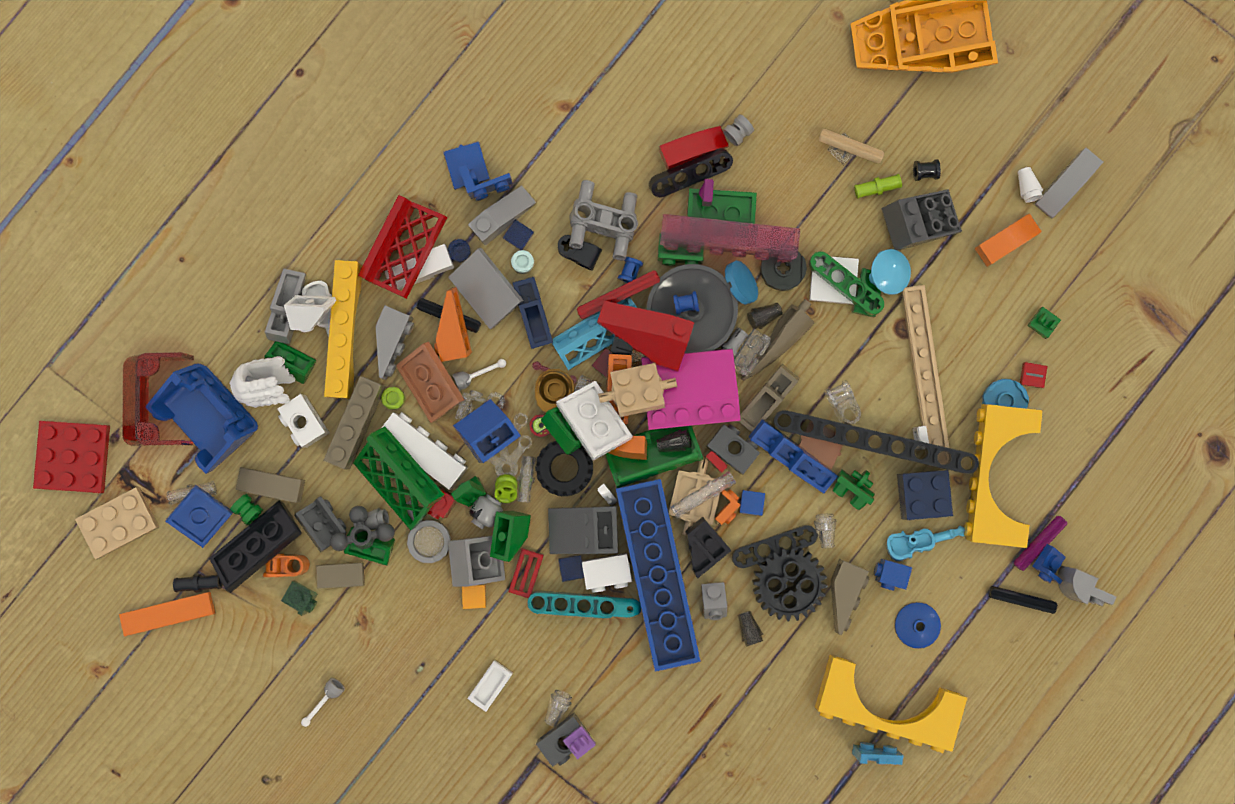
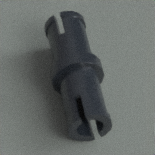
[173,574,223,593]

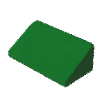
[264,341,316,384]
[541,407,583,455]
[344,526,395,566]

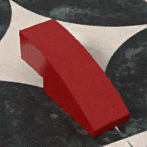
[659,126,729,170]

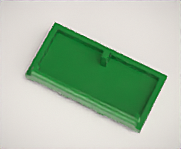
[605,426,704,488]

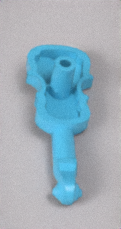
[886,526,965,561]

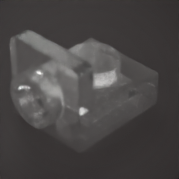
[455,390,487,420]

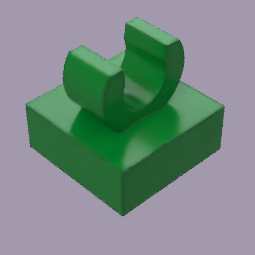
[1027,307,1061,339]

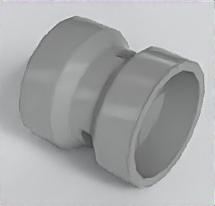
[723,114,754,146]

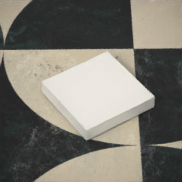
[809,257,859,305]

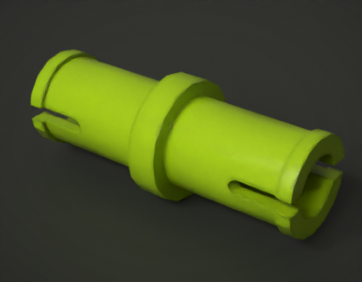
[854,174,902,199]

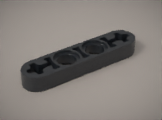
[649,148,733,198]
[732,525,818,568]

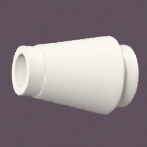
[1017,167,1043,203]

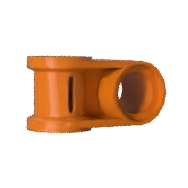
[263,553,310,577]

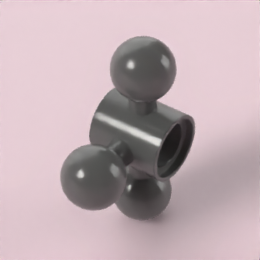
[330,506,395,551]

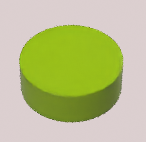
[381,387,405,410]

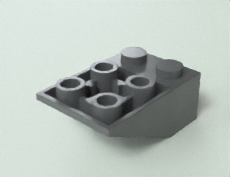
[881,189,962,251]
[548,506,618,554]

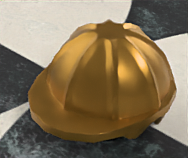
[535,369,574,412]

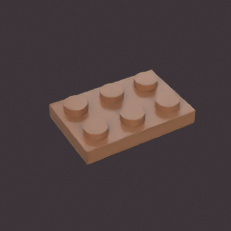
[396,342,464,423]

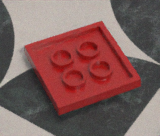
[33,421,110,493]

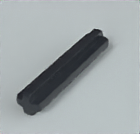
[416,298,481,333]
[989,586,1058,614]

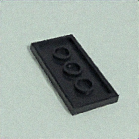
[209,500,302,593]

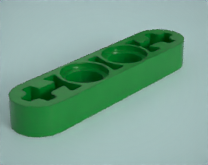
[809,251,884,315]

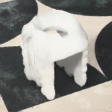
[229,356,295,408]

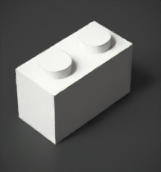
[582,553,632,593]

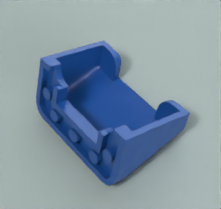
[145,364,258,474]

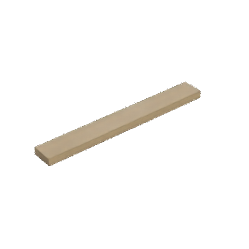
[901,285,950,467]

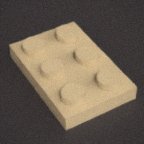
[75,487,159,560]

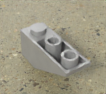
[376,305,414,380]

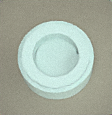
[511,250,534,274]

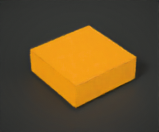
[462,584,486,609]

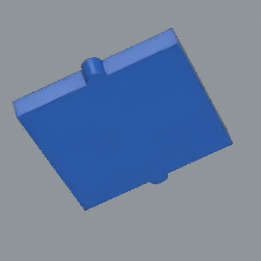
[444,142,490,190]

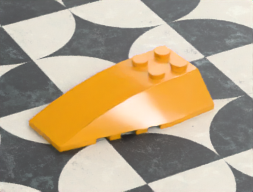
[850,0,998,73]

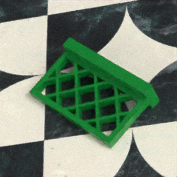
[353,426,445,530]

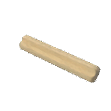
[819,129,884,164]

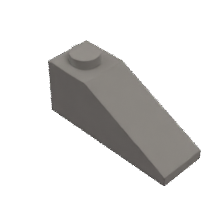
[468,186,536,246]

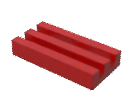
[508,548,544,598]

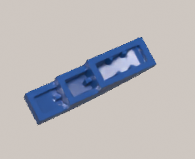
[749,419,838,494]

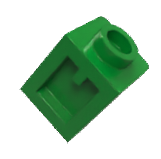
[451,476,486,507]

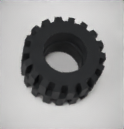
[535,441,593,496]

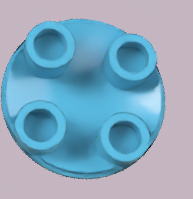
[869,249,911,295]

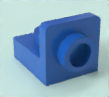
[1032,544,1066,584]

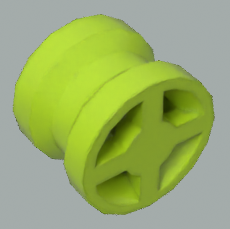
[495,474,518,503]

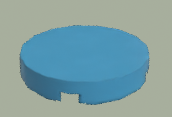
[725,260,758,305]
[982,379,1029,409]

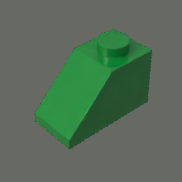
[490,511,531,562]

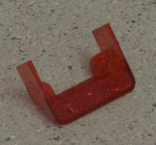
[122,352,194,446]

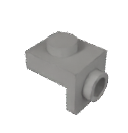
[701,582,727,620]

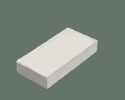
[467,660,513,712]

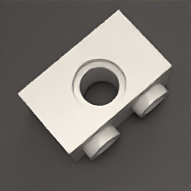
[278,394,330,448]

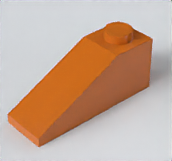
[434,287,472,362]

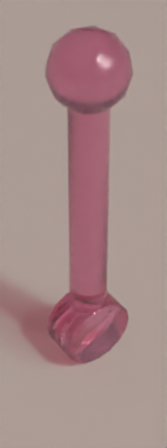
[532,361,577,384]

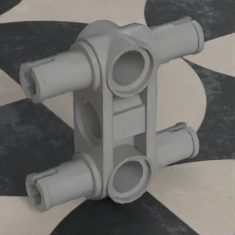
[569,180,638,261]

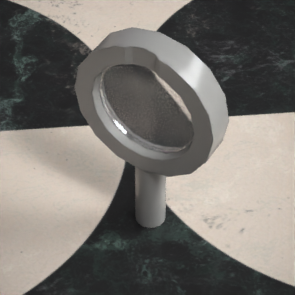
[406,501,451,563]

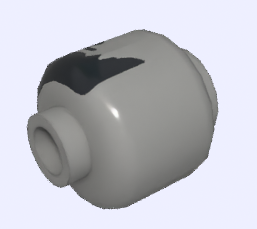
[469,494,503,529]

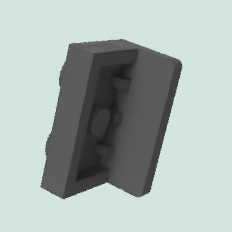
[294,496,347,553]

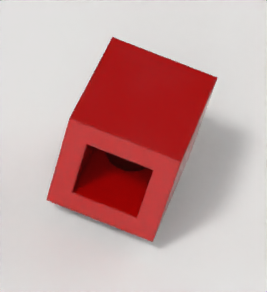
[428,486,457,519]

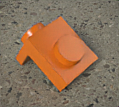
[714,489,740,525]

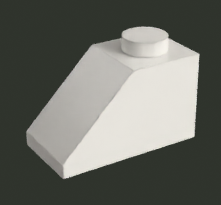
[284,295,336,332]

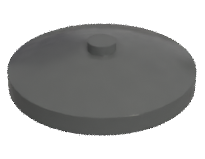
[647,264,738,353]

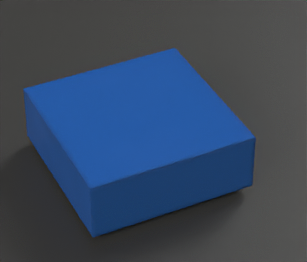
[739,490,765,516]

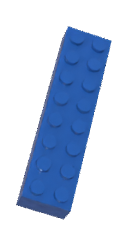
[616,479,701,672]

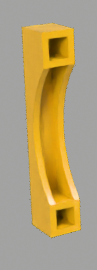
[324,260,363,399]

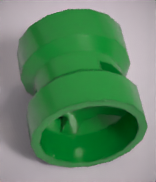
[230,494,263,526]

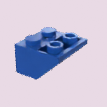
[453,399,521,463]

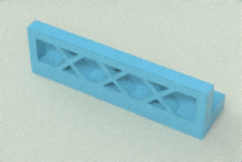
[552,297,637,370]

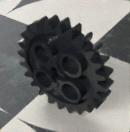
[752,546,828,621]

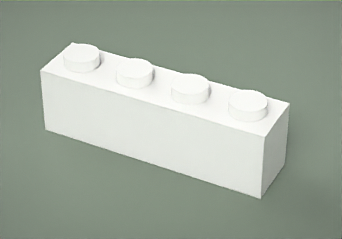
[382,412,468,490]

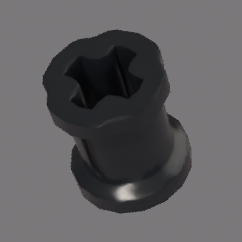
[913,159,941,181]

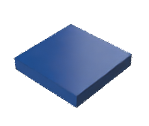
[165,484,233,548]

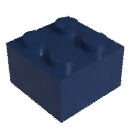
[897,470,953,520]

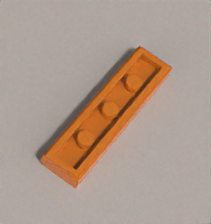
[119,592,215,636]

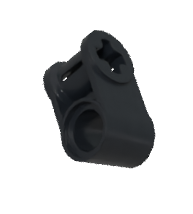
[558,235,602,271]

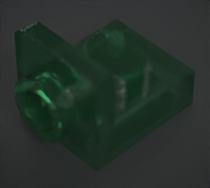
[281,580,318,616]

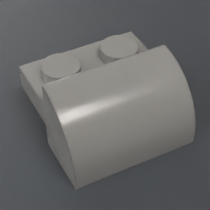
[1058,566,1116,607]

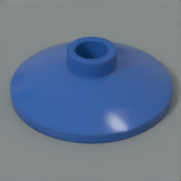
[895,602,941,648]

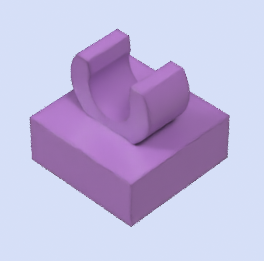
[563,725,596,760]

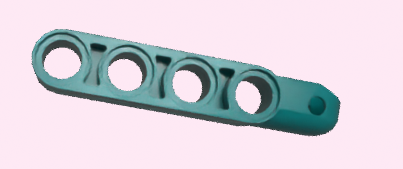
[527,591,641,618]

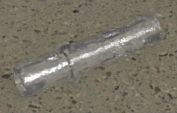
[670,470,736,519]

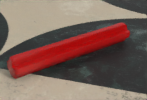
[577,270,660,319]

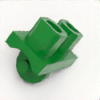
[833,470,875,510]

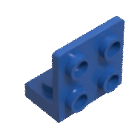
[458,164,513,201]

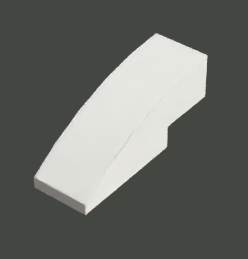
[384,244,454,290]

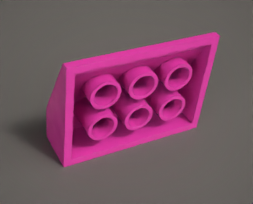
[641,349,741,430]

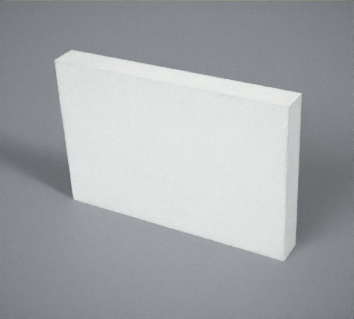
[556,381,633,461]

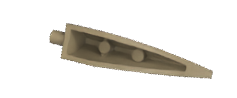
[741,299,814,381]

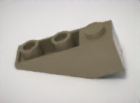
[831,559,869,635]

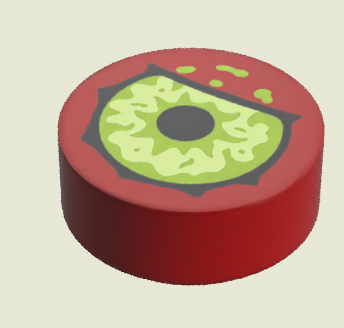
[529,414,550,437]

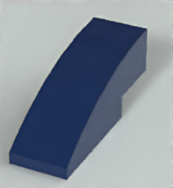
[512,276,553,349]

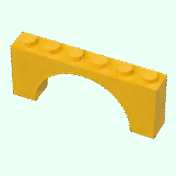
[964,404,1043,548]
[815,655,967,753]

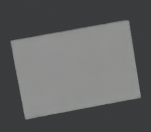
[448,248,524,329]

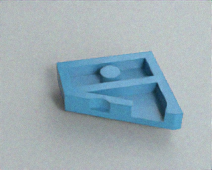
[852,742,904,765]

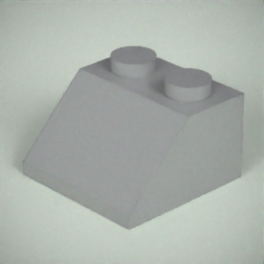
[448,535,505,587]

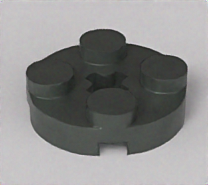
[760,245,807,291]

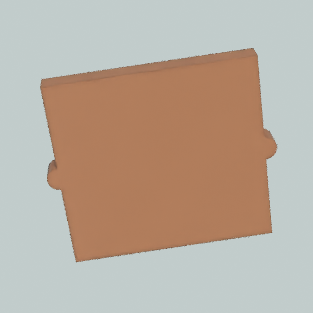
[799,421,846,470]

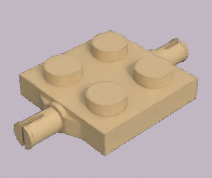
[598,363,677,417]
[668,460,723,535]

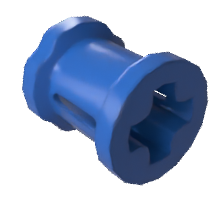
[618,257,644,283]
[673,291,699,315]

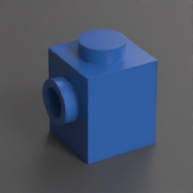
[874,559,912,591]

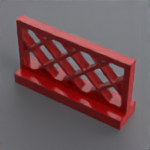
[358,195,447,299]

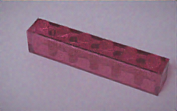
[660,214,800,262]

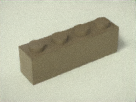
[323,376,386,470]

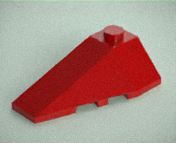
[597,301,694,372]

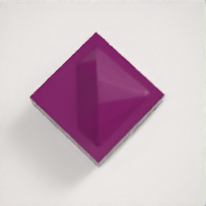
[699,179,714,207]

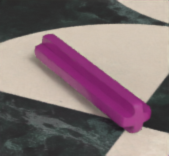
[1014,516,1068,571]

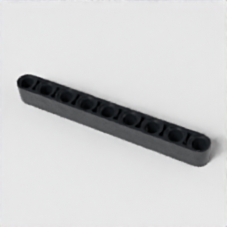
[774,410,979,474]

